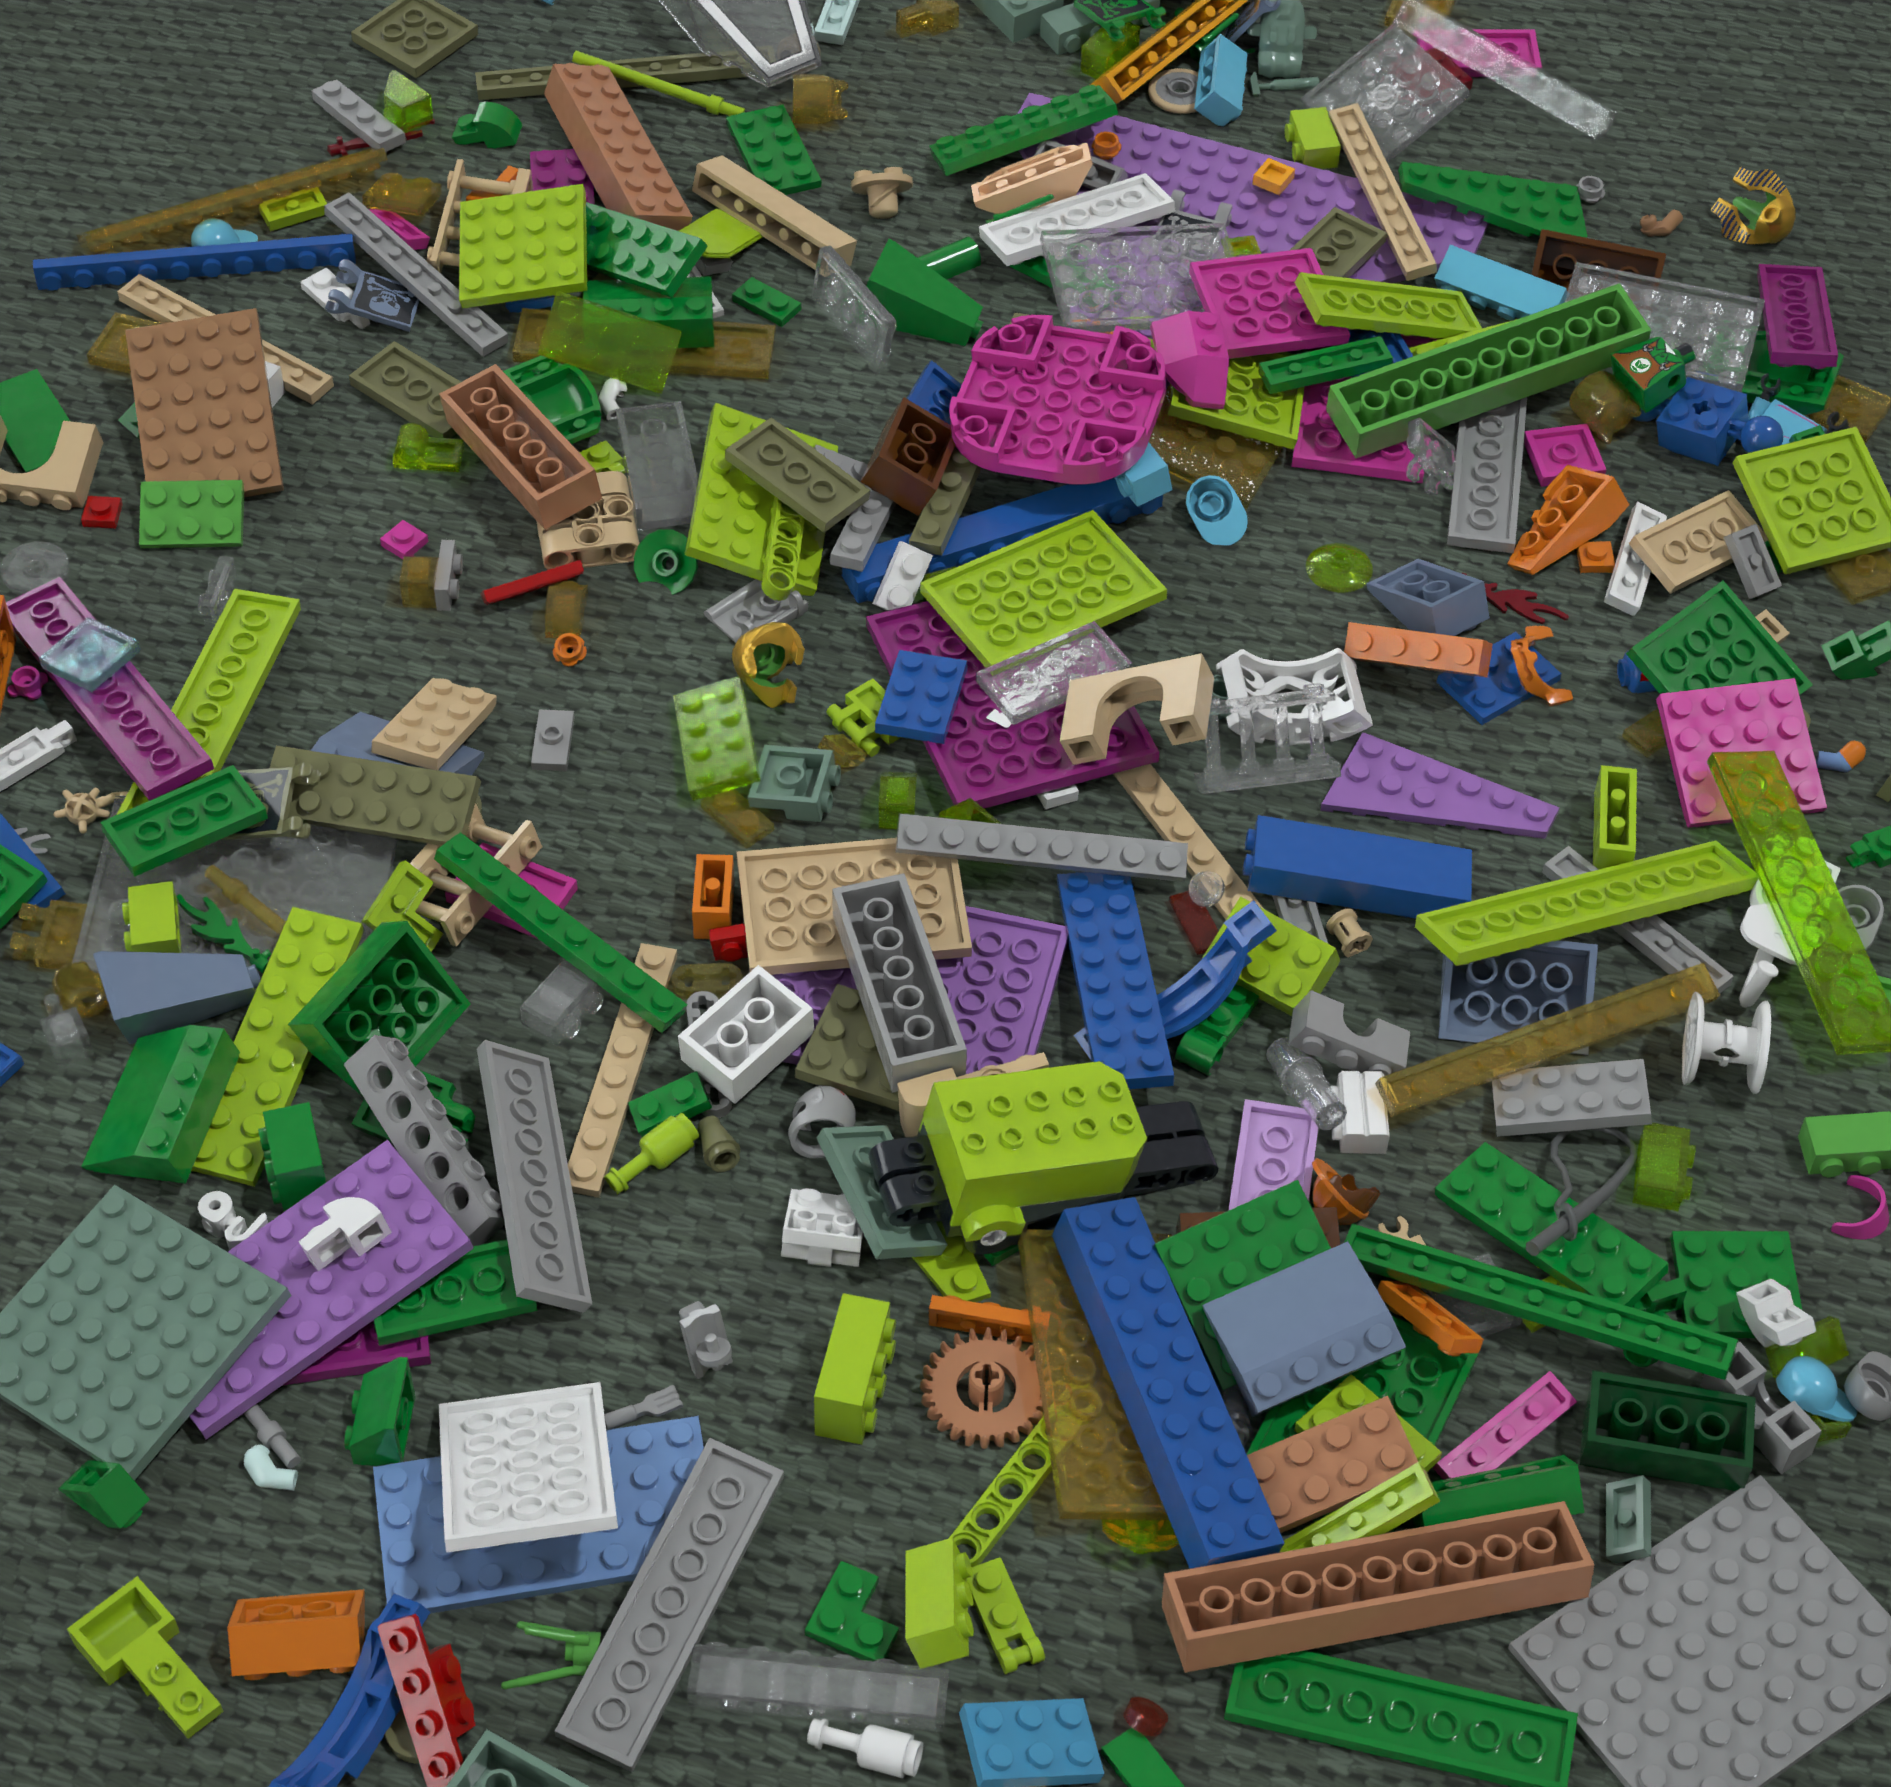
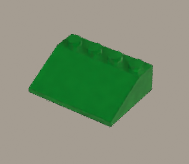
[583,276,714,352]
[288,921,471,1096]
[81,1025,240,1184]

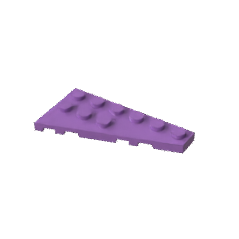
[1320,732,1559,839]

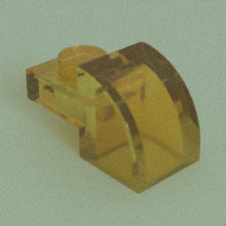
[896,0,959,38]
[545,581,588,638]

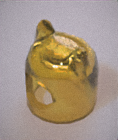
[793,74,849,124]
[1569,371,1642,444]

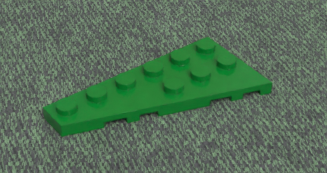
[1398,161,1588,238]

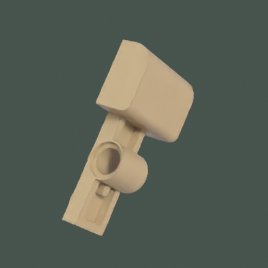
[897,1052,1049,1138]

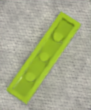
[1279,1462,1440,1553]

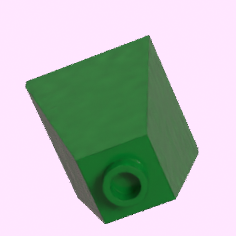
[852,239,983,346]

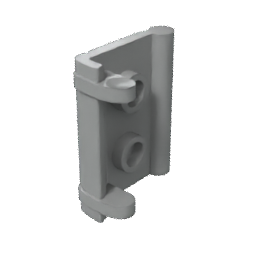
[704,579,808,643]

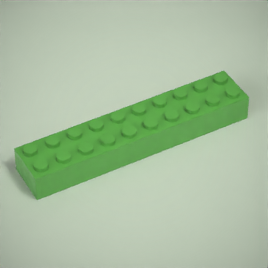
[1326,283,1651,458]

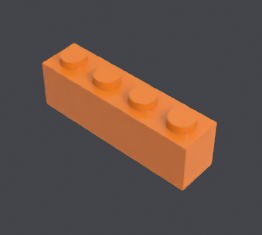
[1344,622,1493,678]

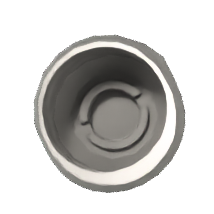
[788,1086,856,1158]

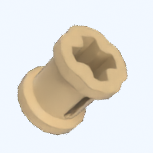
[1326,908,1373,957]

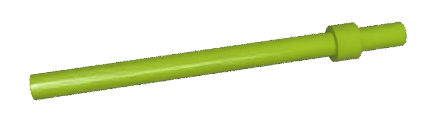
[572,51,745,116]

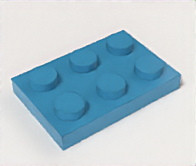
[959,1698,1104,1787]

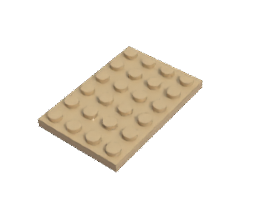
[737,838,972,975]

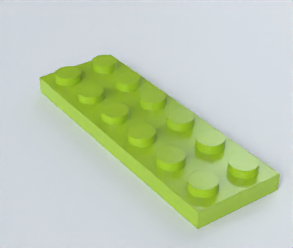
[1294,272,1482,339]

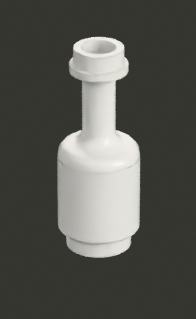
[807,1718,923,1778]

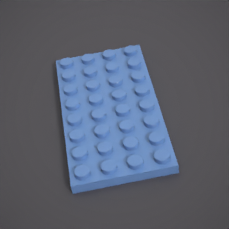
[373,1416,704,1613]

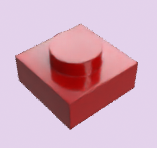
[81,496,123,528]
[709,923,748,962]

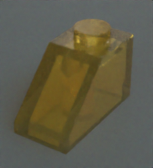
[399,555,439,608]

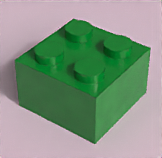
[258,1102,326,1212]

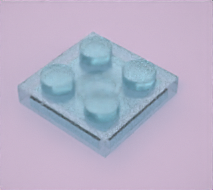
[39,617,141,692]

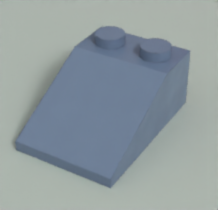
[1367,559,1489,636]

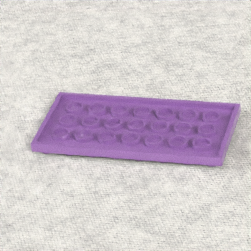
[190,1140,474,1439]

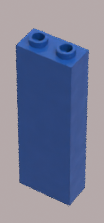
[1243,815,1472,918]

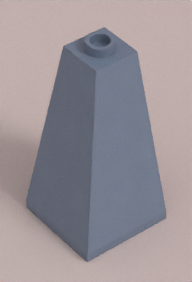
[93,951,261,1044]

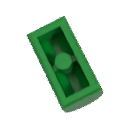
[917,237,981,280]

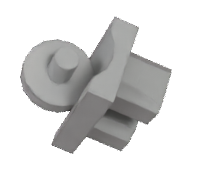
[679,1301,733,1379]

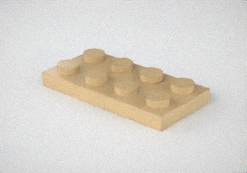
[1629,490,1768,594]
[371,678,497,770]

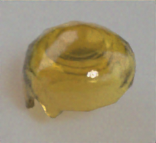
[52,961,109,1018]

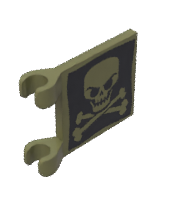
[222,763,321,840]

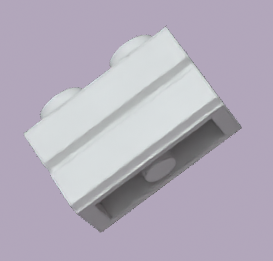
[1329,1071,1389,1154]

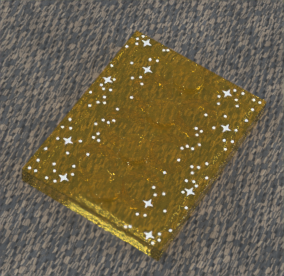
[1149,384,1284,509]

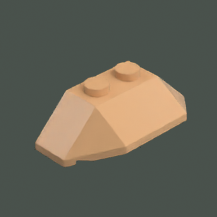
[971,143,1093,214]

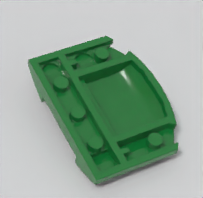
[1698,331,1844,415]
[503,352,601,444]

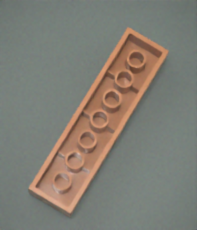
[544,63,693,231]

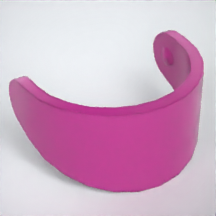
[1831,1175,1890,1240]

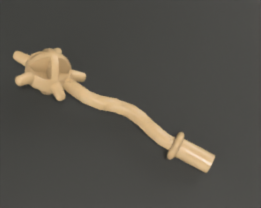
[54,788,128,834]

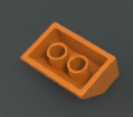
[228,1589,365,1680]

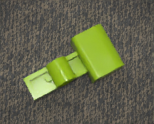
[67,1576,223,1739]

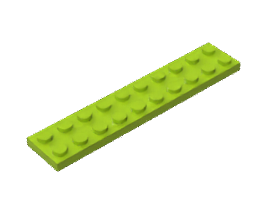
[117,589,301,815]
[1415,840,1761,966]

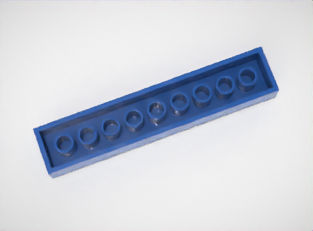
[1052,1197,1284,1569]

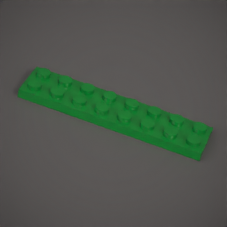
[1224,1650,1578,1787]

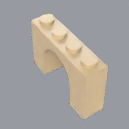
[0,415,103,510]
[1060,653,1214,765]

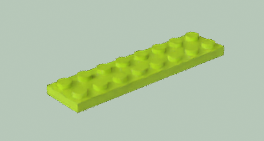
[191,907,364,1187]

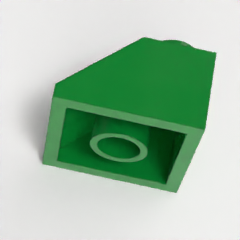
[344,1357,416,1466]

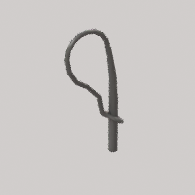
[1526,1127,1638,1256]

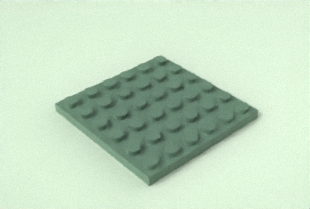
[0,1185,292,1481]

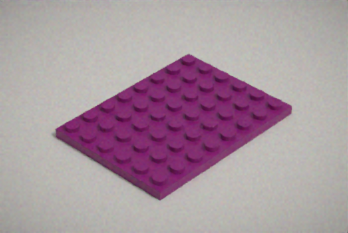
[866,601,1159,815]

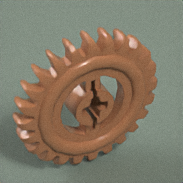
[920,1327,1053,1449]

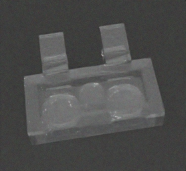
[1406,417,1455,495]

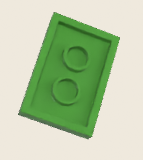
[139,480,244,548]

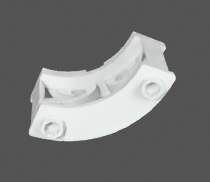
[1216,648,1373,746]

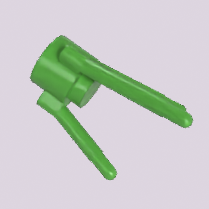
[501,1621,601,1689]

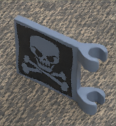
[1224,0,1281,43]
[325,259,420,332]

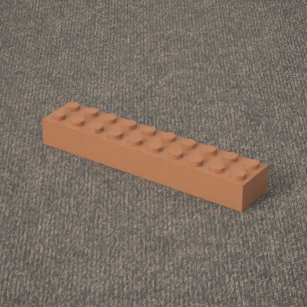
[1162,1501,1594,1673]

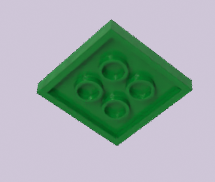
[1670,1231,1804,1338]

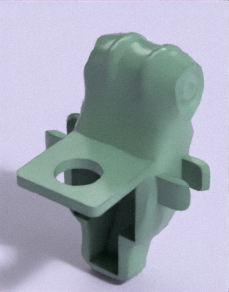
[1247,0,1317,79]

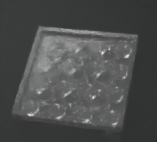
[1301,23,1470,163]

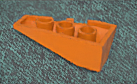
[1507,465,1629,575]

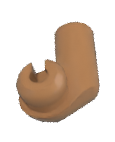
[1640,210,1683,237]

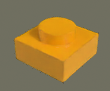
[1253,158,1295,195]

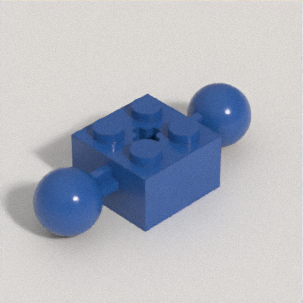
[1623,377,1784,466]

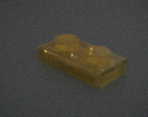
[701,783,774,849]

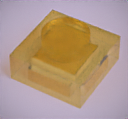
[818,734,868,768]

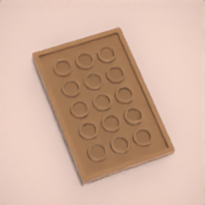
[125,308,284,497]

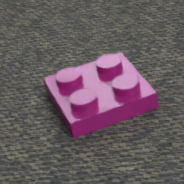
[1524,424,1606,487]

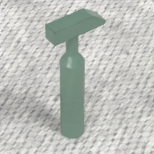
[1249,72,1319,97]

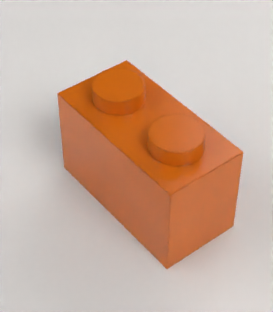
[692,854,735,939]

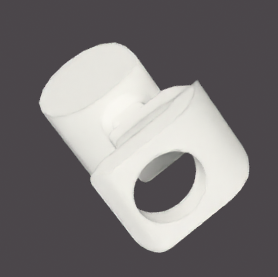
[198,1191,268,1250]

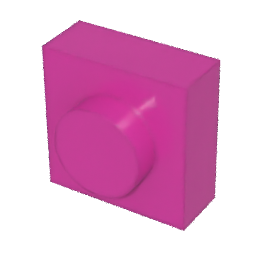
[380,520,428,561]

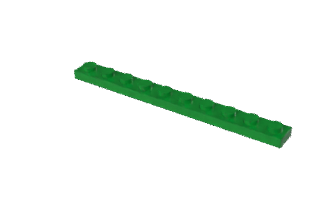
[1344,1223,1738,1380]

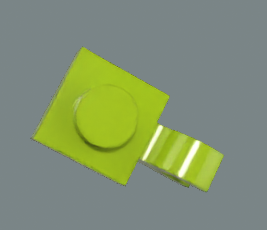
[579,440,626,474]

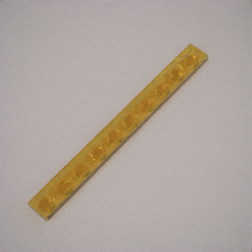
[1375,963,1720,1117]

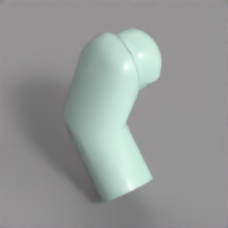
[244,1445,298,1491]

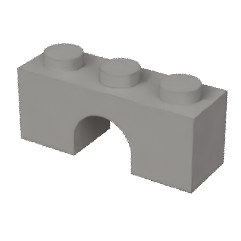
[1288,990,1410,1084]
[1701,1341,1822,1474]

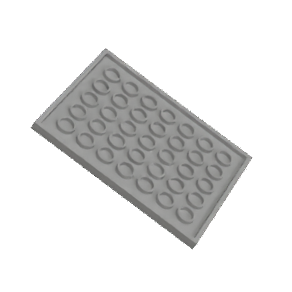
[1508,1475,1891,1787]

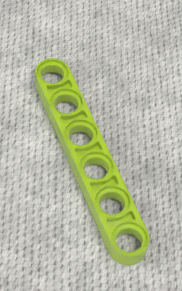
[761,497,805,601]
[949,1383,1097,1567]

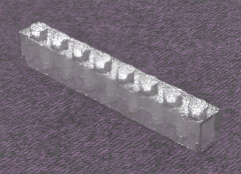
[1392,0,1618,140]

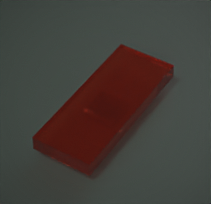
[1169,889,1219,955]

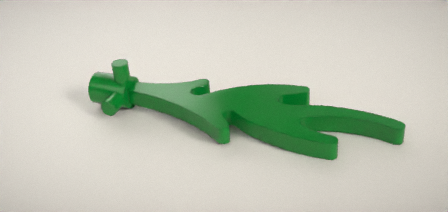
[177,894,272,974]

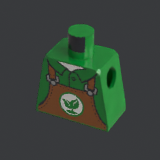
[1610,337,1695,413]

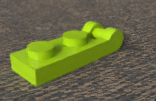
[967,1557,1045,1675]

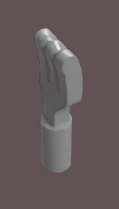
[604,1385,684,1430]

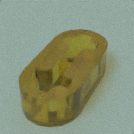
[672,963,743,1000]

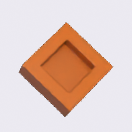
[1576,541,1615,573]

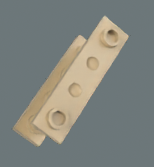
[427,159,533,274]
[410,804,542,947]

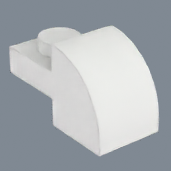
[299,1197,392,1271]
[1736,1279,1816,1348]

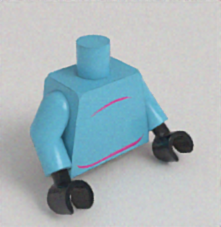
[1748,373,1849,445]

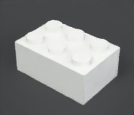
[678,965,814,1104]

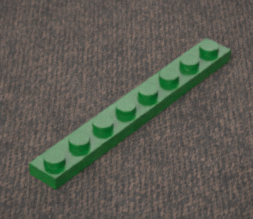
[434,832,688,1033]

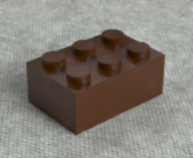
[861,397,955,516]

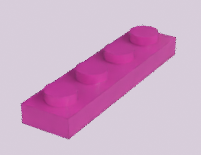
[1433,1371,1577,1480]

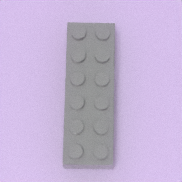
[832,873,967,1093]

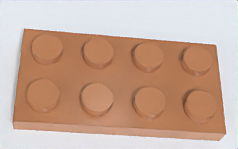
[1247,1396,1418,1533]

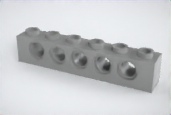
[343,1035,505,1246]

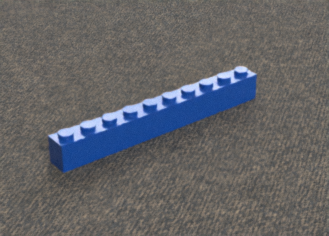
[842,478,1163,604]

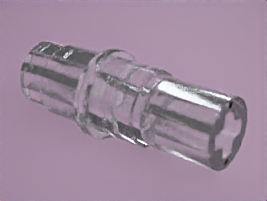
[1266,1037,1347,1130]

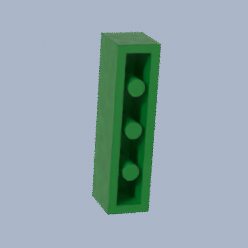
[1412,1455,1585,1528]

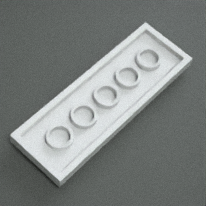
[979,173,1175,266]

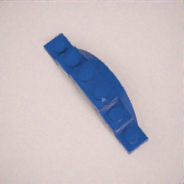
[1074,900,1277,1061]
[268,1594,430,1787]

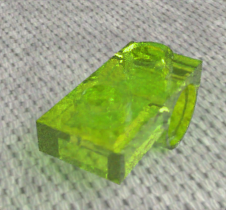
[392,423,464,472]

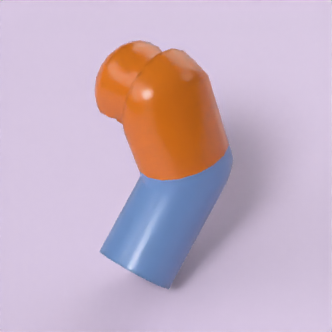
[1816,741,1866,772]

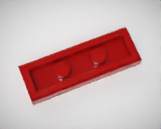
[480,560,584,605]

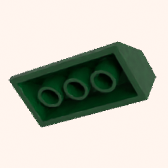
[1579,1371,1756,1491]

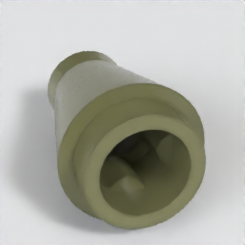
[698,1116,740,1172]

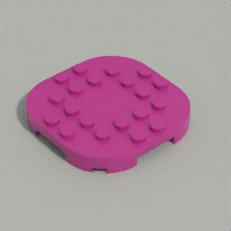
[949,315,1166,484]

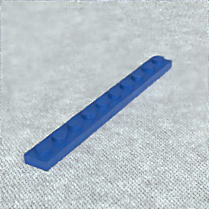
[33,234,356,290]

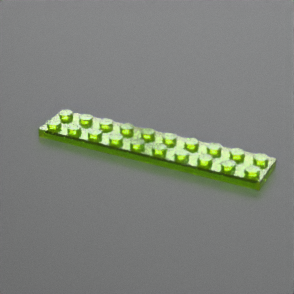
[1707,751,1891,1055]

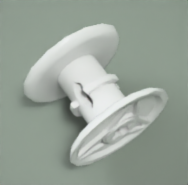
[1682,992,1771,1094]

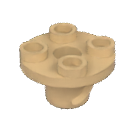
[851,167,913,219]

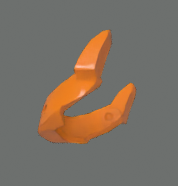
[1511,626,1573,706]

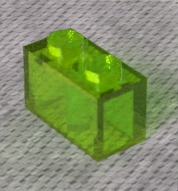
[1632,1122,1696,1211]

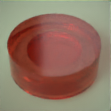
[1123,1697,1169,1736]

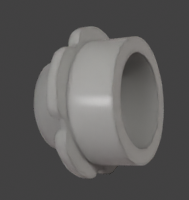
[1576,176,1605,203]

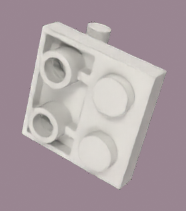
[781,1189,863,1267]

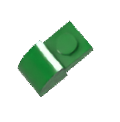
[452,102,522,149]
[1821,620,1891,680]

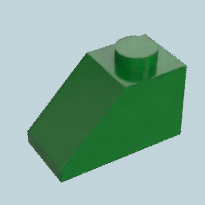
[58,1460,150,1529]

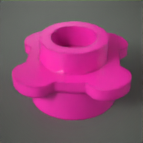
[7,666,48,700]

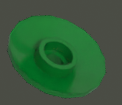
[634,529,698,595]

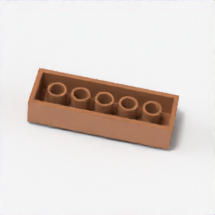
[439,364,603,530]

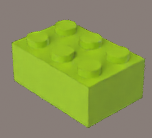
[1202,896,1340,1016]
[814,1293,896,1445]

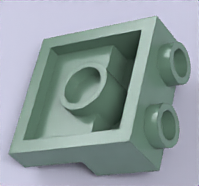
[748,745,841,822]

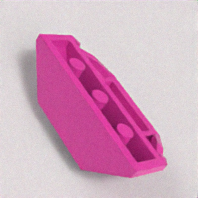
[1150,311,1229,410]

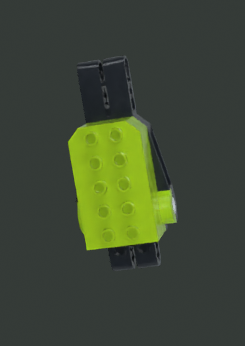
[868,1061,1219,1254]

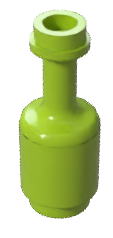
[604,1113,699,1194]

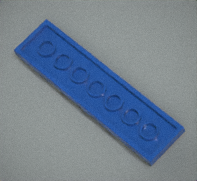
[1057,872,1174,1089]

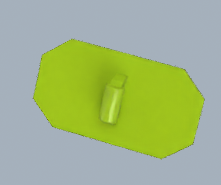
[679,208,763,258]

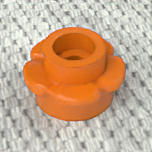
[1091,131,1121,160]
[553,633,587,666]

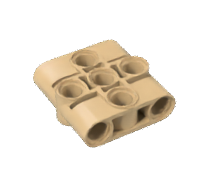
[536,471,639,570]

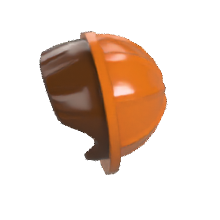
[1312,1158,1381,1225]

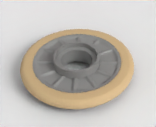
[1148,68,1198,114]

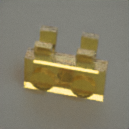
[10,900,89,971]

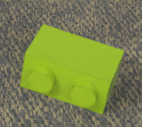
[1285,107,1341,169]
[122,881,182,953]

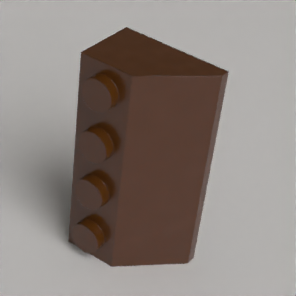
[1531,229,1666,316]

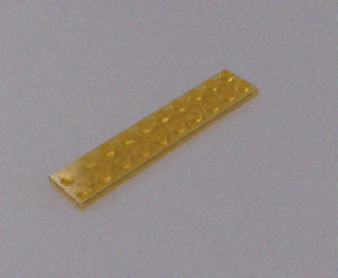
[77,148,388,252]

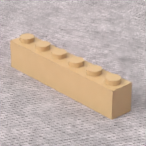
[692,155,857,277]

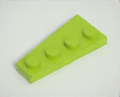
[912,1221,991,1302]

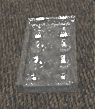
[811,245,896,374]
[976,621,1132,725]

